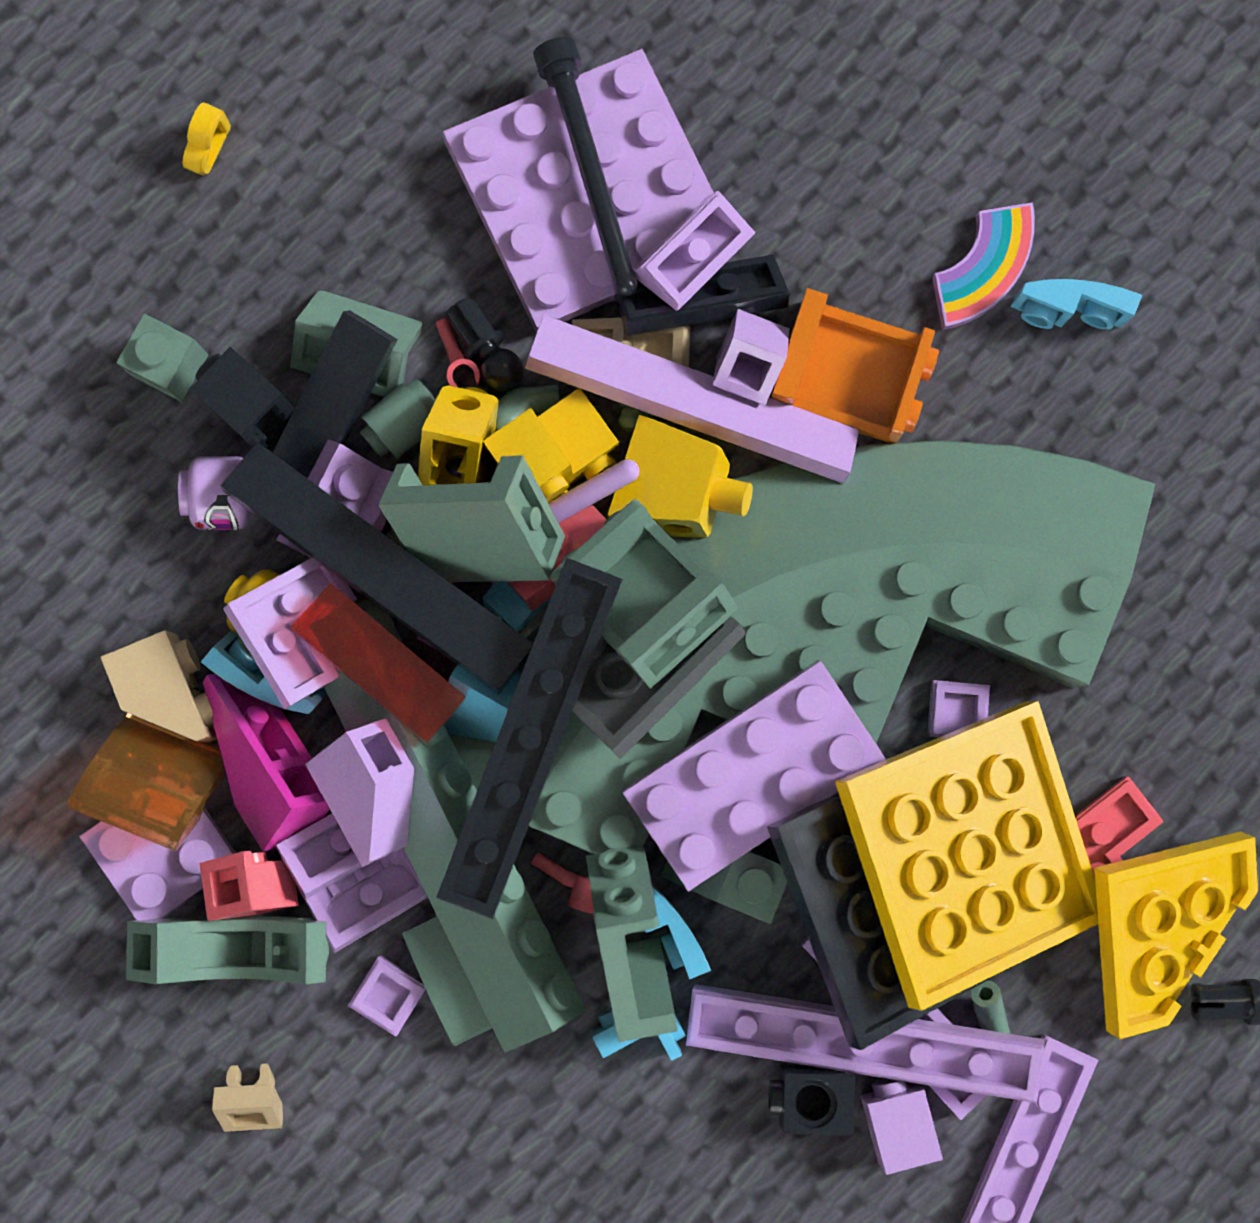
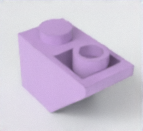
[305,718,414,867]

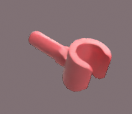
[435,318,480,387]
[531,852,594,914]

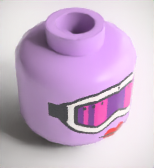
[178,456,251,530]

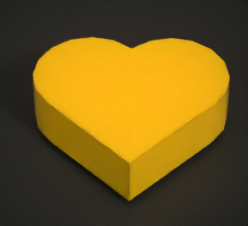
[182,102,231,176]

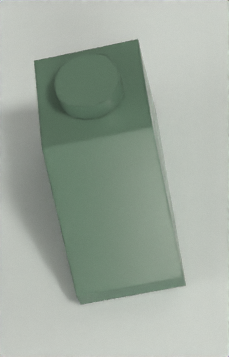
[660,851,787,924]

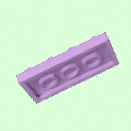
[622,660,886,892]

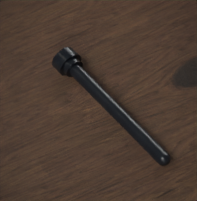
[533,37,637,297]

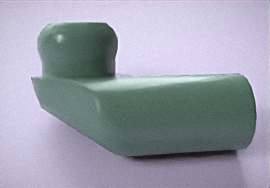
[495,384,560,432]

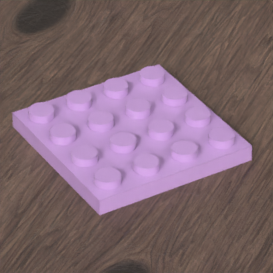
[443,49,713,334]

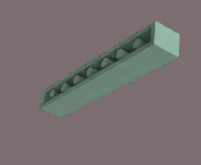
[310,599,586,1053]

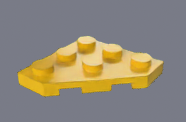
[1094,831,1258,1039]

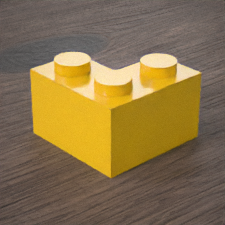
[483,388,619,503]

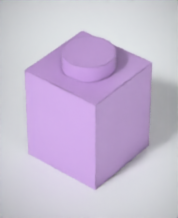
[713,309,789,405]
[860,1078,943,1175]

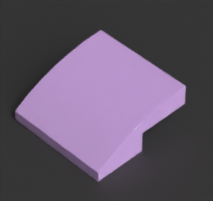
[276,814,428,953]

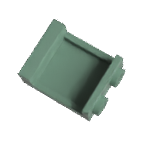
[378,455,565,582]
[550,499,739,689]
[586,846,678,1042]

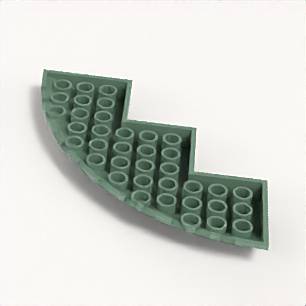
[449,440,1156,854]

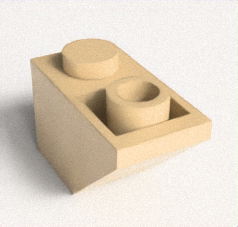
[101,630,217,743]

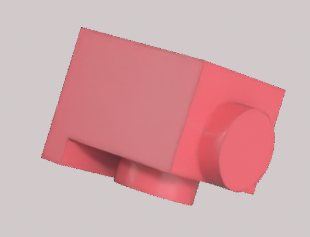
[199,851,299,921]

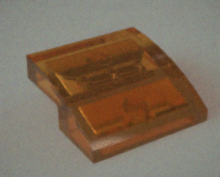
[67,713,226,851]

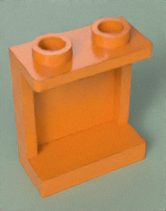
[771,288,939,444]

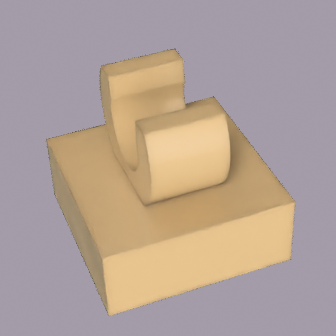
[212,1064,283,1132]

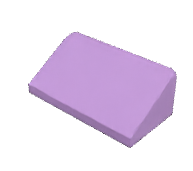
[633,191,755,311]

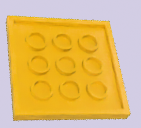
[835,701,1098,1011]

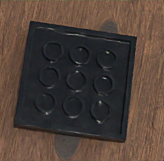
[767,792,1019,1050]

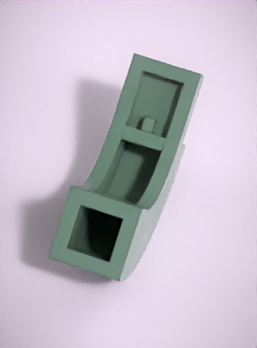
[126,916,329,984]

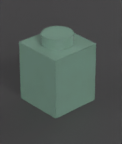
[117,314,209,402]

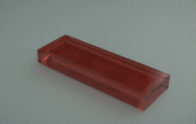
[291,583,466,744]

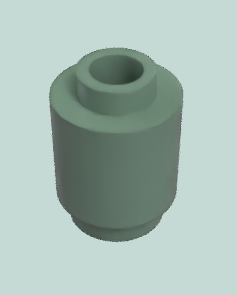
[359,378,436,460]

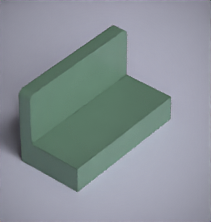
[290,290,422,397]

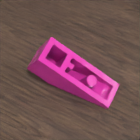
[203,674,330,852]

